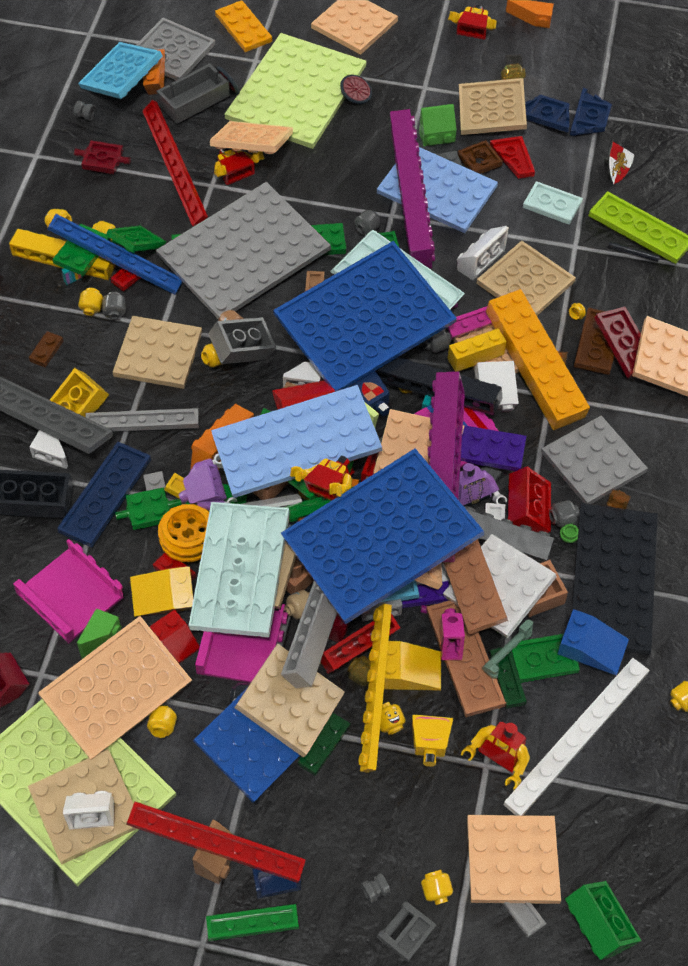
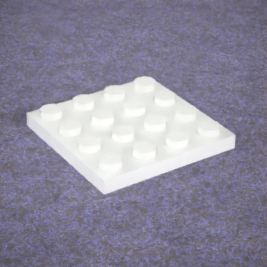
[443,534,557,638]

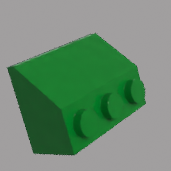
[565,881,642,960]

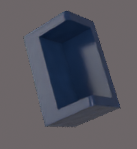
[252,869,301,899]

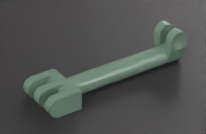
[482,620,533,679]

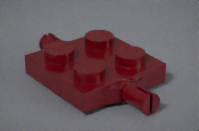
[74,140,131,174]

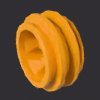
[158,504,209,562]

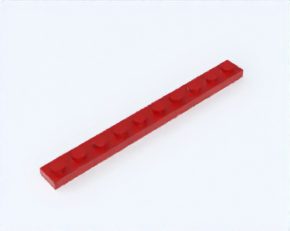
[143,100,208,227]

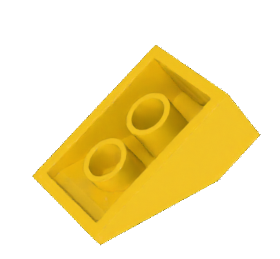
[50,368,109,417]
[130,566,194,617]
[384,641,441,691]

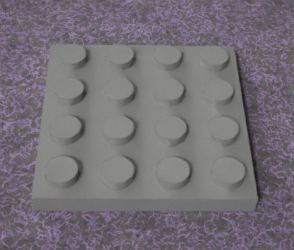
[136,18,215,80]
[541,416,648,504]

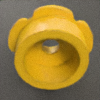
[569,303,586,320]

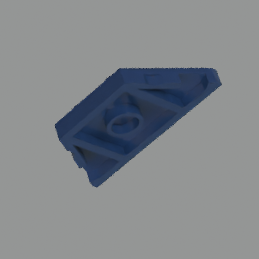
[570,88,612,135]
[525,95,569,133]

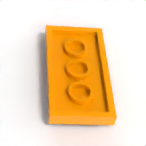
[215,0,272,52]

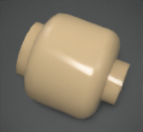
[285,590,310,619]

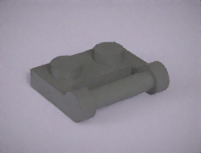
[376,901,436,963]

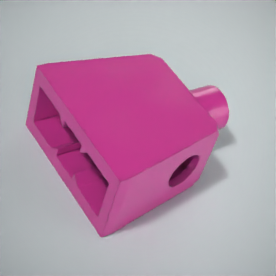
[440,608,465,660]

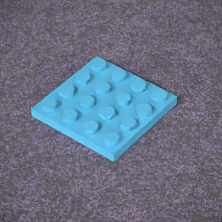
[78,42,163,99]

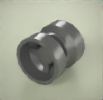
[74,101,96,121]
[361,873,391,904]

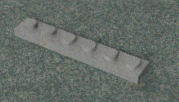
[86,408,199,431]

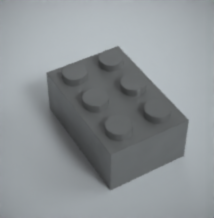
[208,317,276,364]

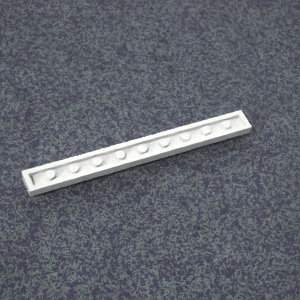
[503,658,649,816]

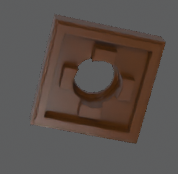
[457,140,503,174]

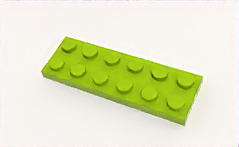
[588,191,688,264]

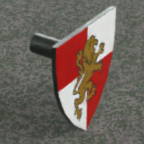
[604,141,634,184]

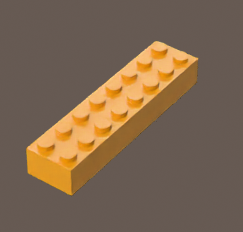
[486,289,590,430]

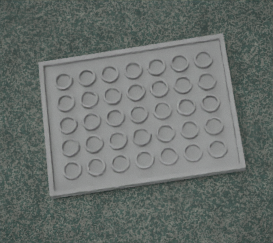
[156,182,331,320]

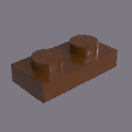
[29,331,64,368]

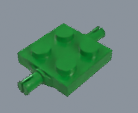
[115,487,181,530]

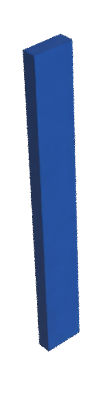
[47,214,182,295]

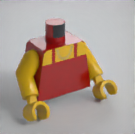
[448,5,497,40]
[214,148,265,185]
[290,455,352,501]
[461,722,530,790]

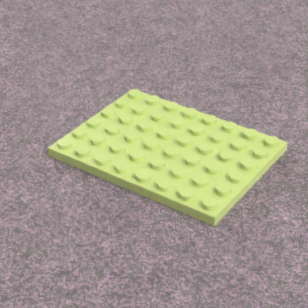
[225,33,366,149]
[0,699,176,887]

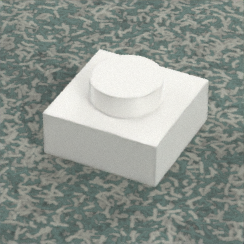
[485,503,505,520]

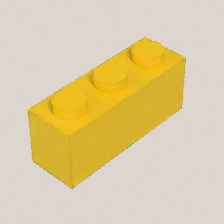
[448,328,507,372]

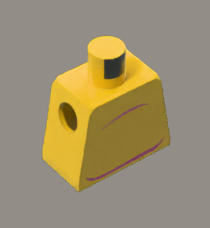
[412,715,453,767]

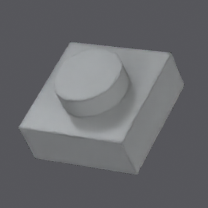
[143,471,165,491]

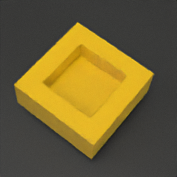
[164,473,185,498]

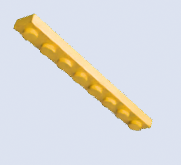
[359,603,392,773]

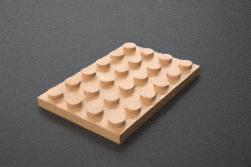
[38,616,192,759]

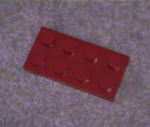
[594,306,641,378]

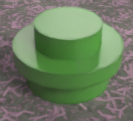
[560,524,578,543]

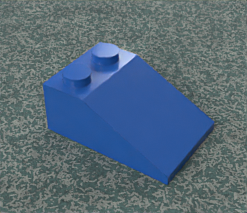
[558,609,629,676]

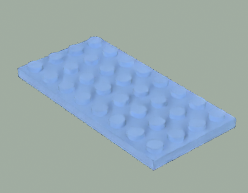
[211,385,382,498]

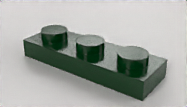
[489,647,527,709]
[298,713,351,776]

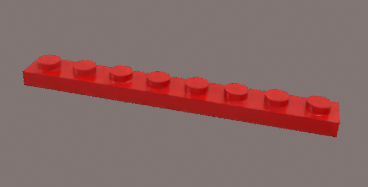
[126,801,306,883]

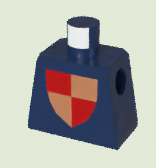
[348,371,390,416]

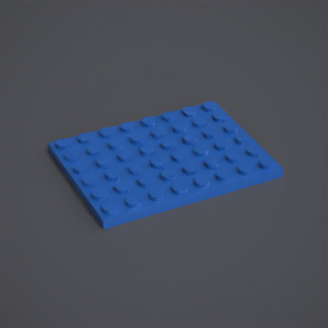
[273,241,457,392]
[281,448,484,624]

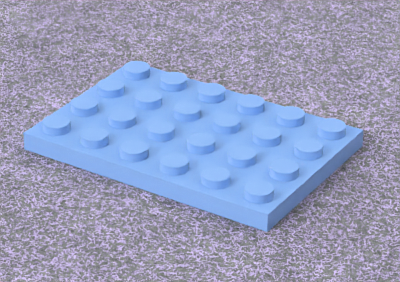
[377,147,498,233]

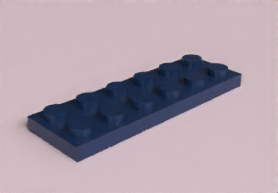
[57,442,151,548]

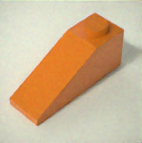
[506,0,554,28]
[143,49,165,95]

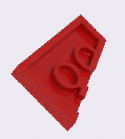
[490,136,535,179]

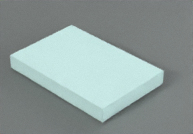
[523,181,583,225]

